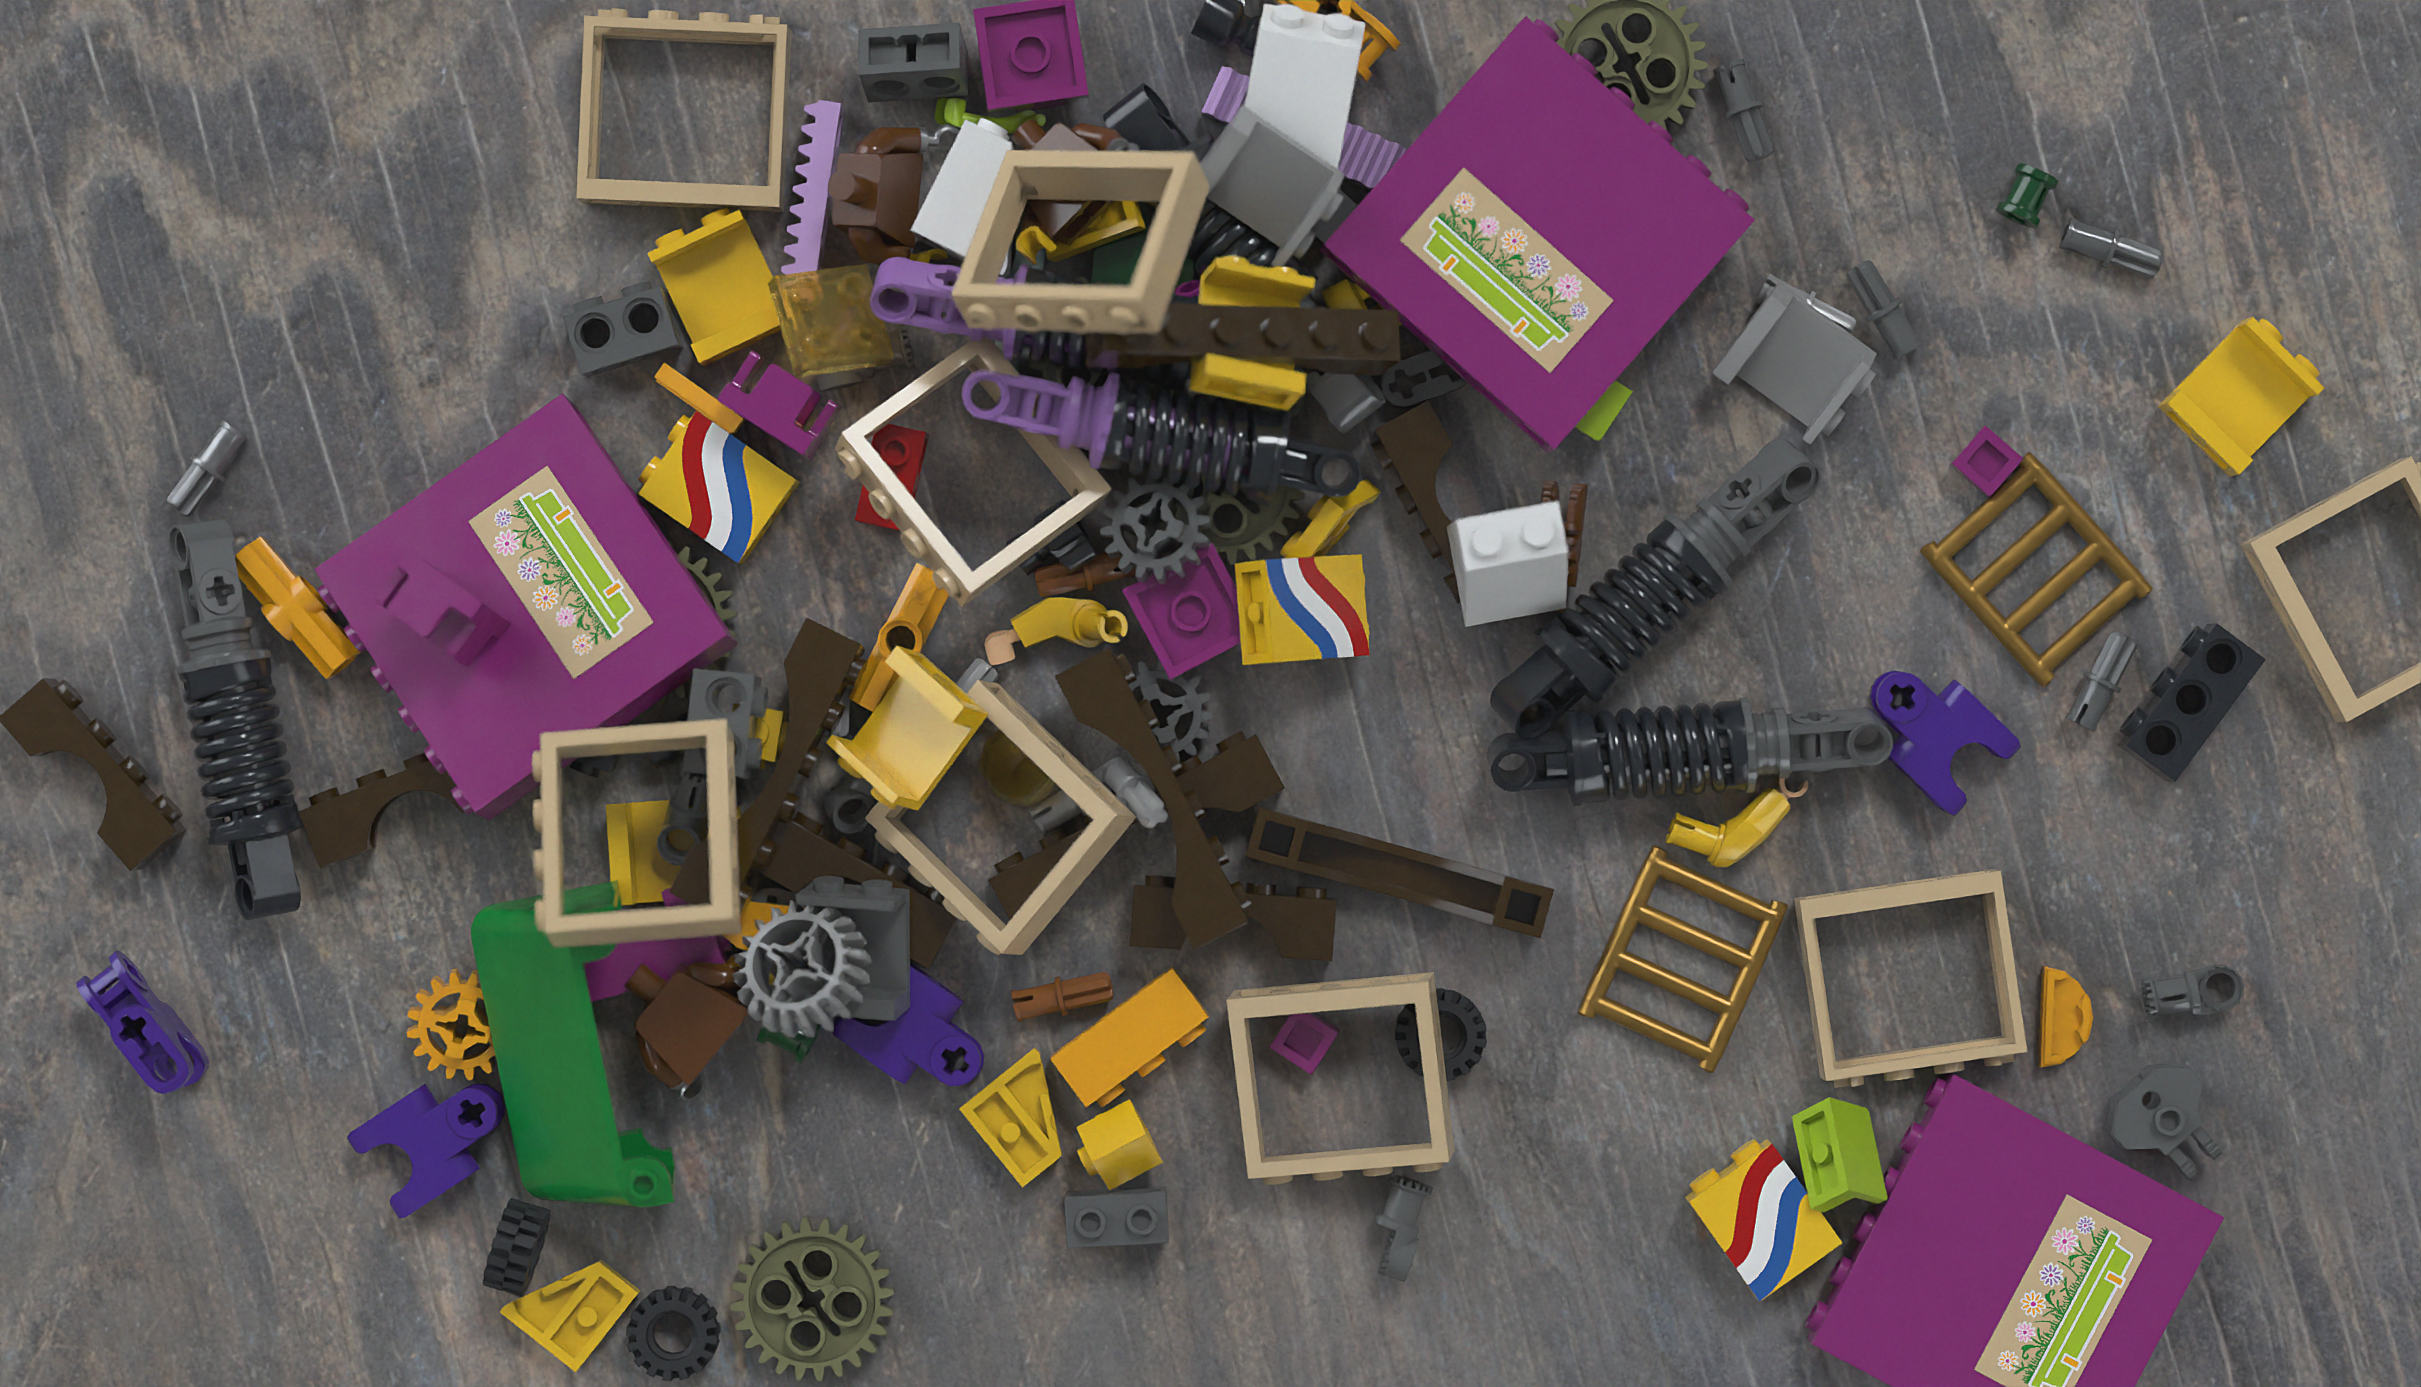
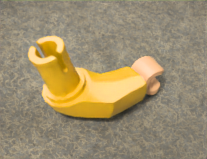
[984,597,1128,665]
[1665,771,1808,867]

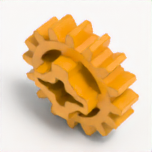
[406,969,496,1080]

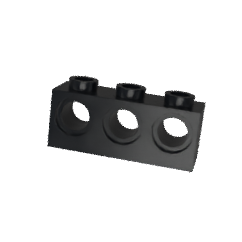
[2117,623,2266,782]

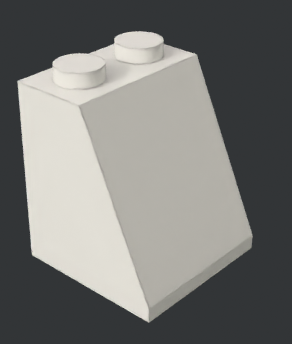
[1245,4,1365,169]
[911,118,1014,279]
[1447,501,1568,627]

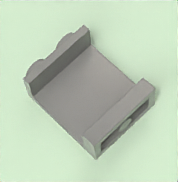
[1200,105,1345,267]
[1712,282,1877,445]

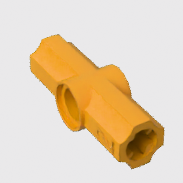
[235,536,361,680]
[848,563,950,712]

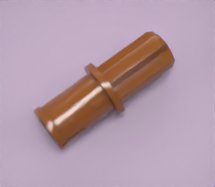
[1034,545,1136,597]
[1011,972,1114,1022]

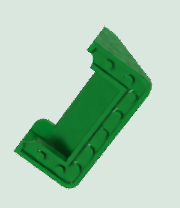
[471,880,677,1207]

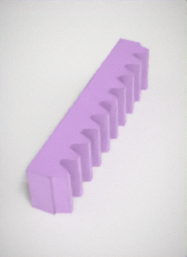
[1201,66,1406,191]
[778,100,845,308]

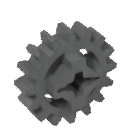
[1100,475,1213,584]
[1117,660,1214,764]

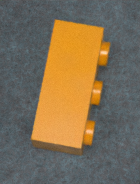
[1050,965,1209,1108]

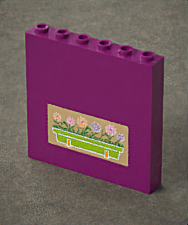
[1319,16,1755,453]
[314,393,738,821]
[1805,1072,2225,1387]

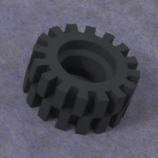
[1395,988,1487,1081]
[483,1198,551,1297]
[626,1285,721,1381]

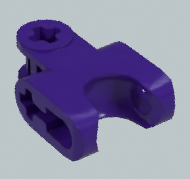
[1869,671,2021,816]
[76,950,209,1094]
[831,961,984,1086]
[347,1083,505,1218]

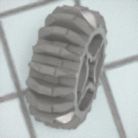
[733,901,872,1038]

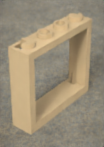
[576,8,792,212]
[951,150,1210,334]
[835,337,1112,607]
[2240,456,2421,722]
[865,680,1136,955]
[532,719,740,947]
[1794,869,2027,1088]
[1226,972,1455,1185]

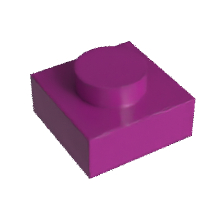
[1950,425,2024,497]
[1269,1012,1340,1075]

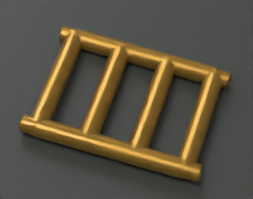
[1920,452,2153,687]
[1578,845,1788,1073]

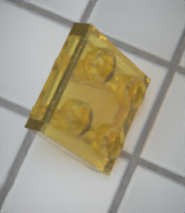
[768,264,895,377]

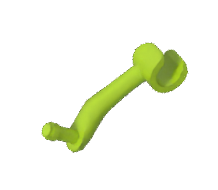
[935,97,1046,134]

